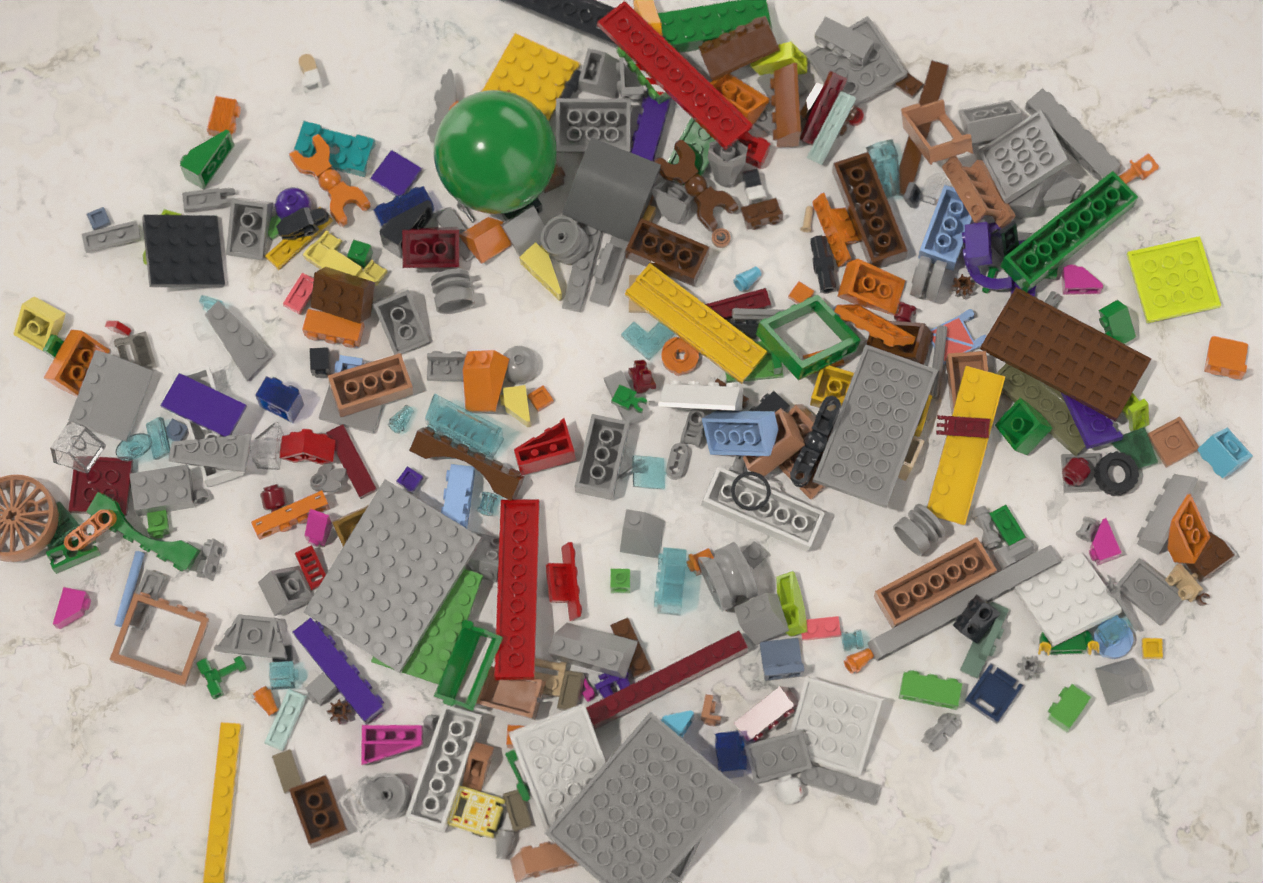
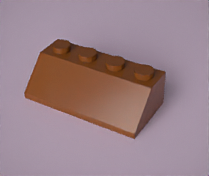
[770,63,801,147]

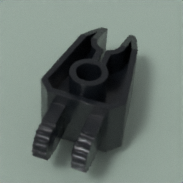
[276,208,330,240]

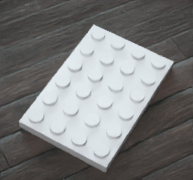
[509,703,606,840]

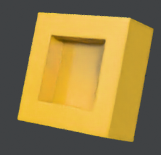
[1141,638,1163,659]

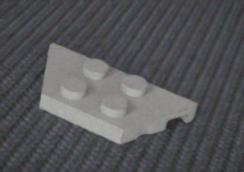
[214,614,287,660]

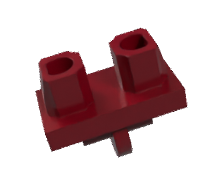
[628,360,656,394]

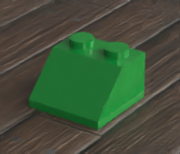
[995,398,1053,456]

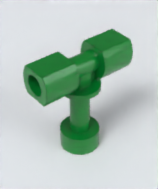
[196,655,247,700]

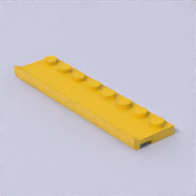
[625,263,767,384]
[927,366,1005,525]

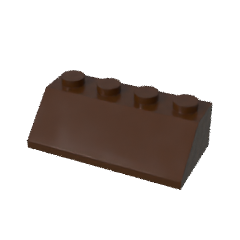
[699,16,780,81]

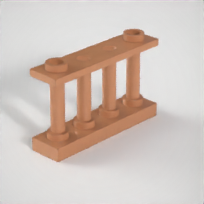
[942,156,1016,228]

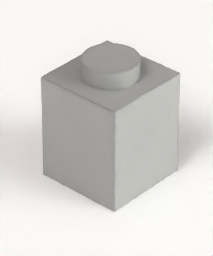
[305,672,338,706]

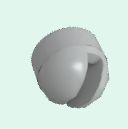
[193,488,209,505]
[423,715,439,731]

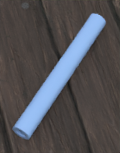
[114,551,145,627]

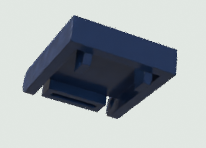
[964,663,1023,724]

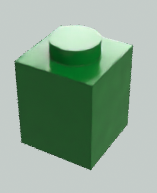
[347,239,373,269]

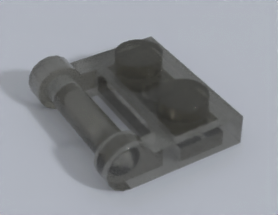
[113,331,157,369]

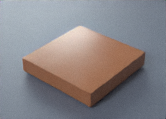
[1146,416,1199,468]

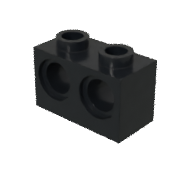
[953,594,1000,644]

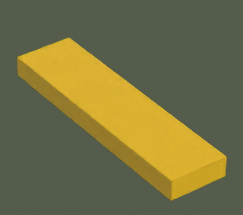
[265,207,333,270]

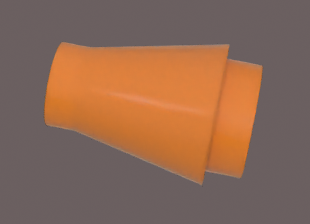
[844,648,874,674]
[253,686,279,716]

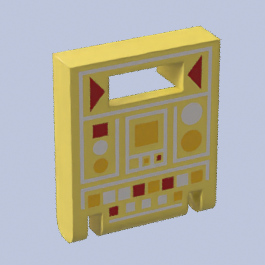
[447,786,505,839]

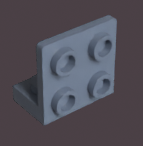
[760,638,804,681]

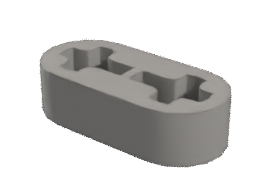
[666,443,688,480]

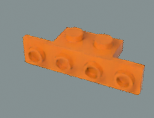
[812,193,859,267]

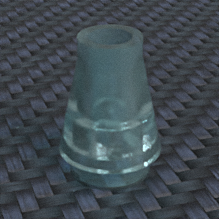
[388,405,414,434]

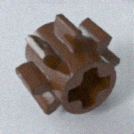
[951,274,975,299]
[327,699,352,725]

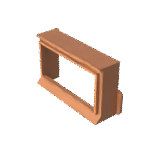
[901,99,973,165]

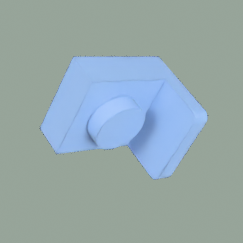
[335,355,364,373]

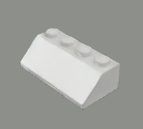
[659,380,743,411]

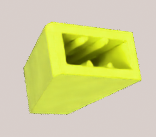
[750,41,807,75]

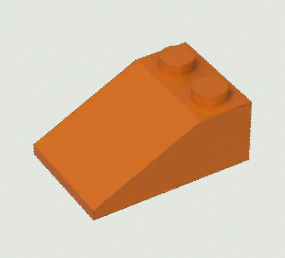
[837,259,905,315]
[463,350,509,413]
[1167,494,1211,564]

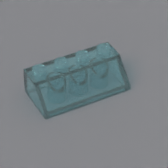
[425,394,504,459]

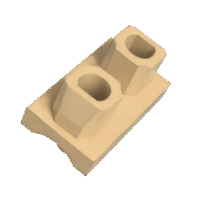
[1165,563,1203,602]

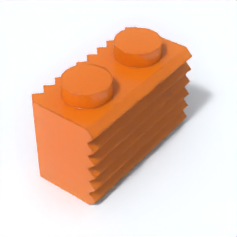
[207,96,241,136]

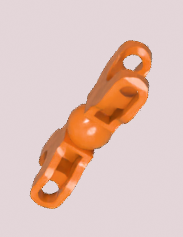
[289,134,371,227]

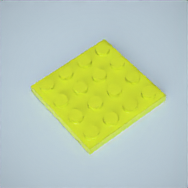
[1126,236,1221,323]

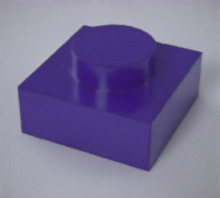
[396,466,424,494]

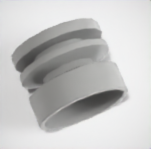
[430,269,475,314]
[893,504,945,556]

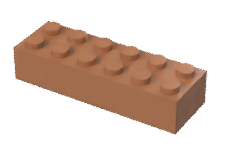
[874,537,997,628]

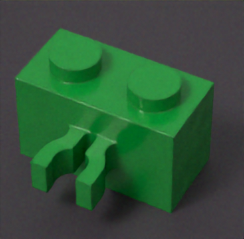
[1098,300,1136,344]

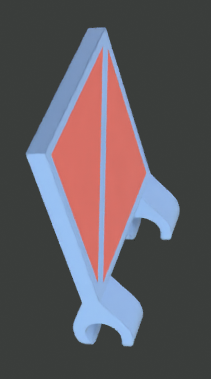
[930,309,986,365]

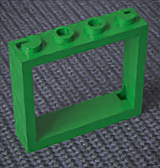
[756,295,861,381]

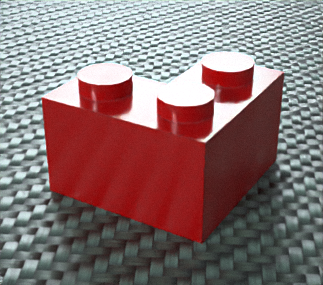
[279,429,336,465]

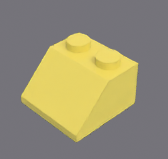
[13,296,66,351]

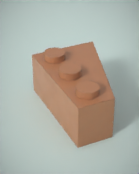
[510,841,580,883]

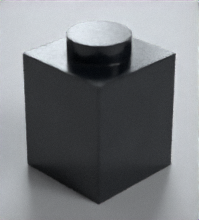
[309,347,331,378]

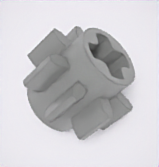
[1017,656,1041,681]

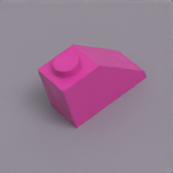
[1061,264,1103,295]
[304,509,333,547]
[1089,518,1121,566]
[53,587,91,629]

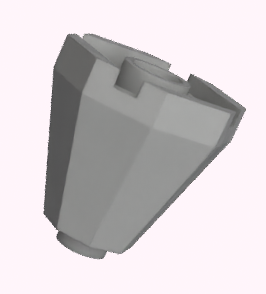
[708,140,747,187]

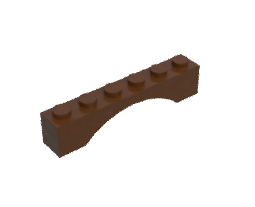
[409,427,525,501]

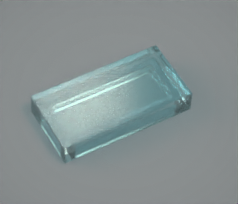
[146,417,170,460]

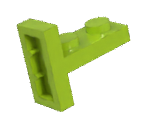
[1122,393,1149,434]

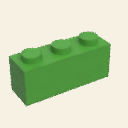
[898,670,962,710]

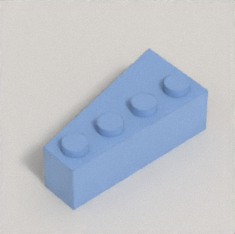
[441,464,475,529]

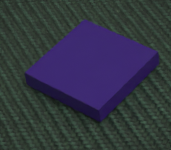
[370,150,422,199]

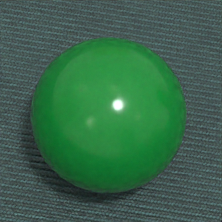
[433,90,557,214]

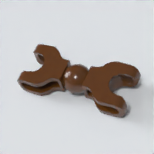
[653,140,738,232]

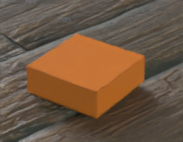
[788,281,814,304]
[527,385,554,412]

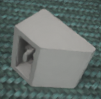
[579,48,621,98]

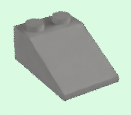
[226,198,273,260]
[373,288,430,355]

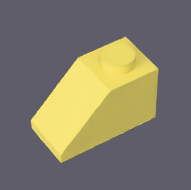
[500,385,531,427]

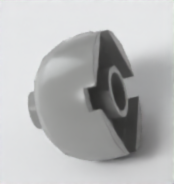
[503,346,538,385]

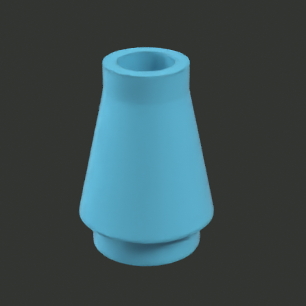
[733,266,762,292]

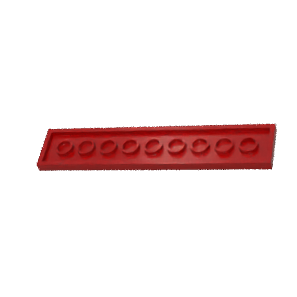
[597,1,753,150]
[494,499,540,680]

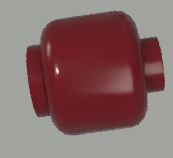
[1062,457,1091,486]
[260,484,288,512]

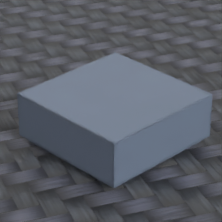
[87,207,111,231]

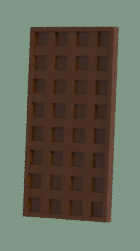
[980,287,1152,422]

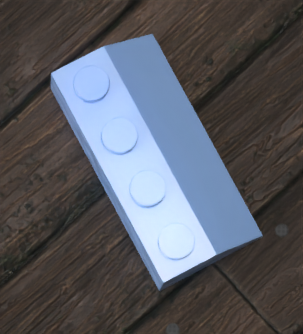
[701,411,778,456]

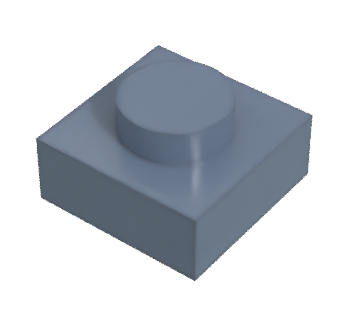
[162,418,188,442]

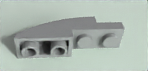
[427,68,457,143]

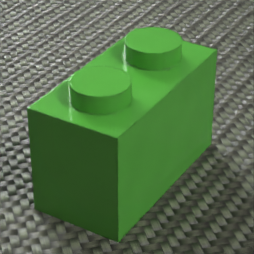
[1047,684,1091,732]

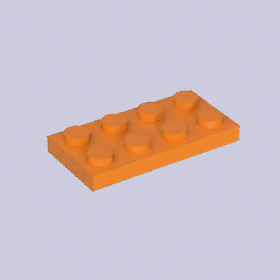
[834,304,916,347]

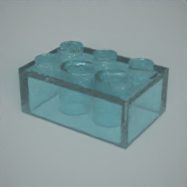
[654,547,687,616]

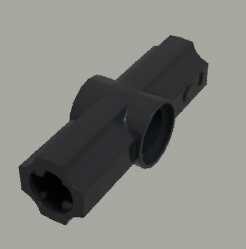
[810,235,836,294]

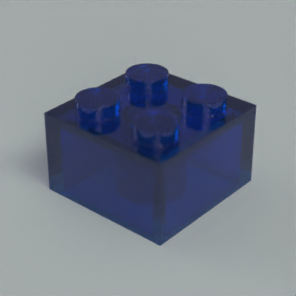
[255,376,304,424]
[715,730,748,779]

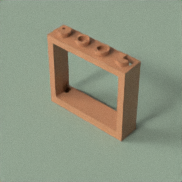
[109,592,210,687]

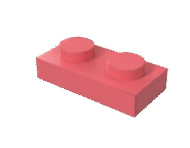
[283,273,314,315]
[801,616,841,641]

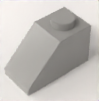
[1040,171,1082,208]

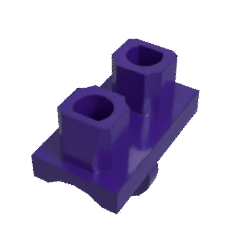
[594,672,630,699]

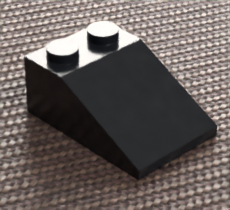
[379,200,434,259]

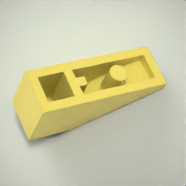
[519,242,562,301]

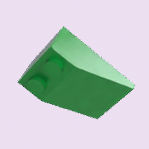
[180,129,235,190]

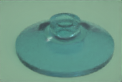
[115,433,152,461]

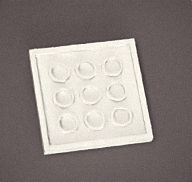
[1014,552,1122,646]
[790,676,883,776]

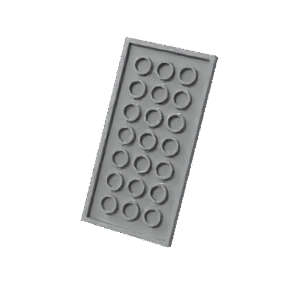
[813,344,938,508]

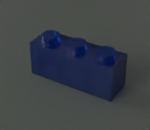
[373,186,435,228]

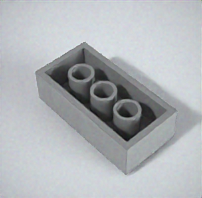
[575,414,630,500]

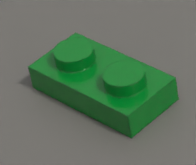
[989,505,1026,546]

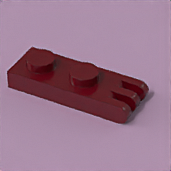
[936,415,990,438]

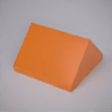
[459,217,511,264]

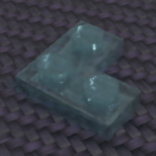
[621,321,674,361]

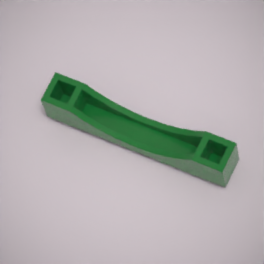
[86,492,201,572]

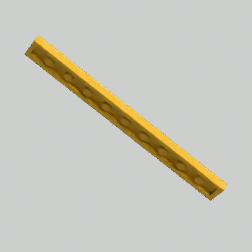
[203,722,241,883]

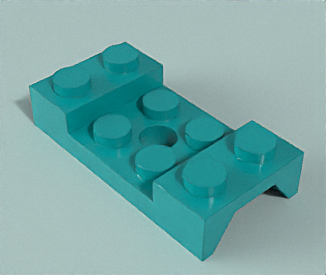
[293,121,376,177]

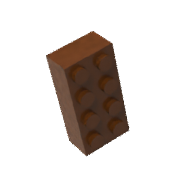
[625,218,709,287]

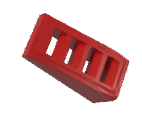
[295,545,326,590]

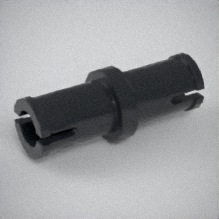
[558,69,581,99]

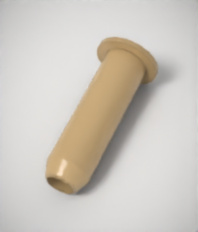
[800,206,813,233]

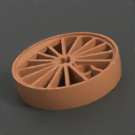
[0,474,59,562]

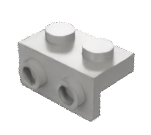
[427,351,466,381]

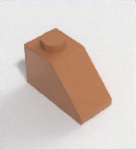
[462,742,494,792]

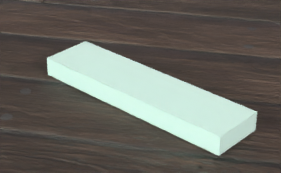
[807,91,856,165]

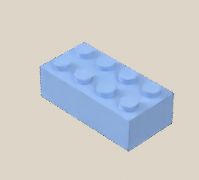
[918,185,972,271]

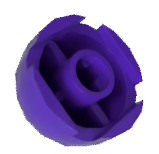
[275,187,313,220]

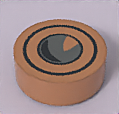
[712,228,730,248]

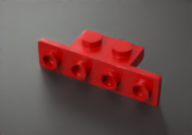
[546,542,582,621]

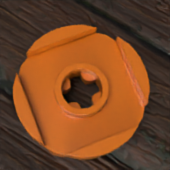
[661,337,699,376]

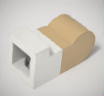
[298,54,323,93]

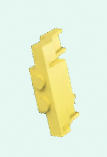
[303,230,387,287]

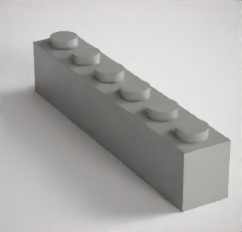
[1025,88,1120,182]

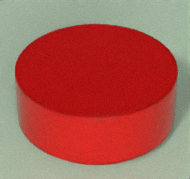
[848,107,864,126]

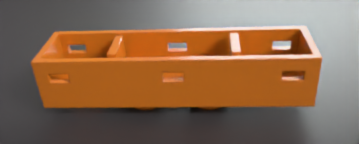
[251,490,330,540]

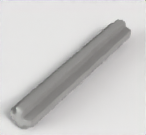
[929,325,947,399]

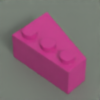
[361,725,423,766]

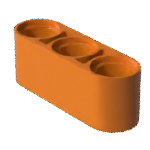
[64,509,117,551]

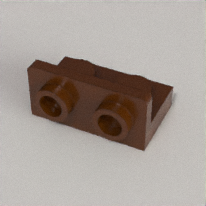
[740,198,783,230]

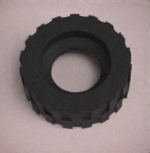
[1094,451,1139,496]

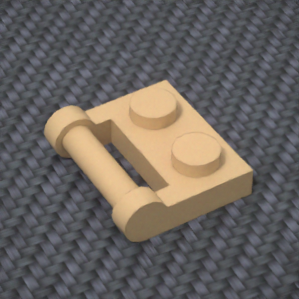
[535,658,567,697]

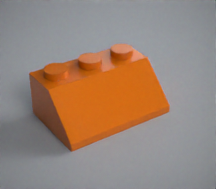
[710,73,770,124]
[44,329,110,397]

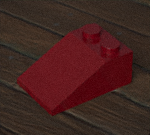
[402,227,459,268]

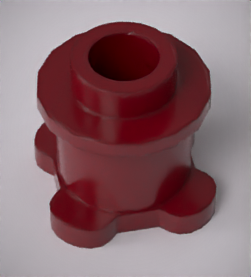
[894,302,917,322]

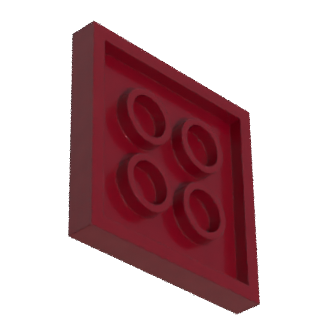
[68,456,133,516]

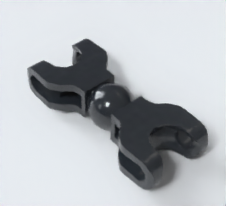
[790,396,841,488]

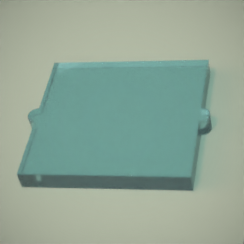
[631,455,666,489]

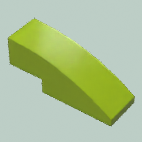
[776,571,807,637]

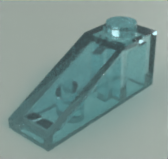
[866,139,900,199]

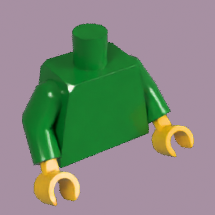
[1038,630,1099,656]

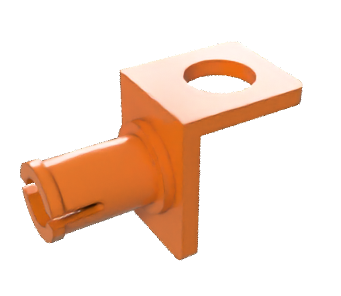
[1119,154,1159,184]

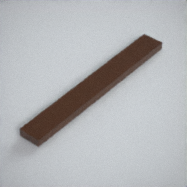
[891,60,949,197]

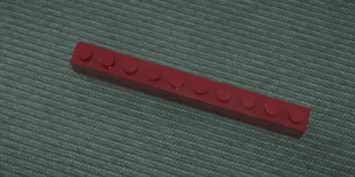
[586,631,748,730]

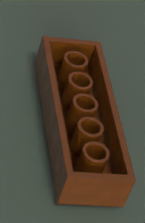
[832,152,908,268]

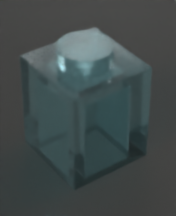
[1095,615,1129,648]
[269,661,299,690]

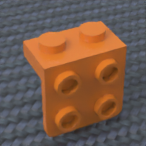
[1204,336,1248,380]

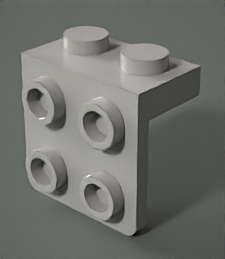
[616,58,644,101]
[465,531,499,582]

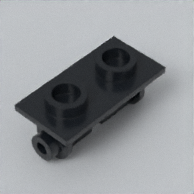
[727,318,759,339]

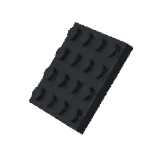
[142,215,225,288]

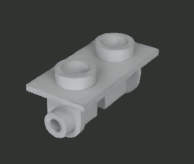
[196,538,224,581]
[921,713,960,751]

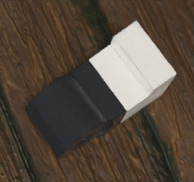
[742,169,766,205]

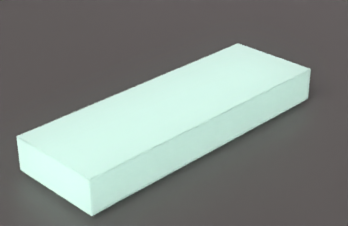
[264,689,307,751]

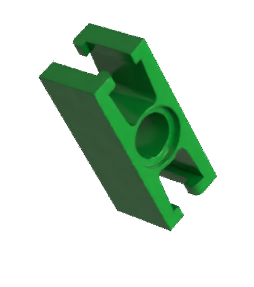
[46,533,101,574]

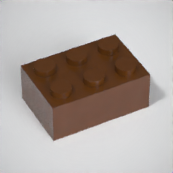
[310,266,375,324]
[289,775,349,849]

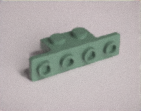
[960,602,1009,679]

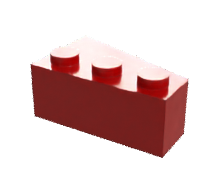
[514,418,576,476]

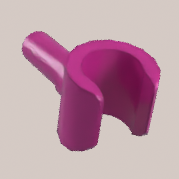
[582,676,595,702]

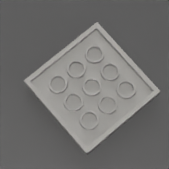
[805,16,907,106]
[978,109,1071,204]

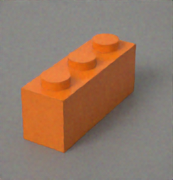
[302,309,365,348]

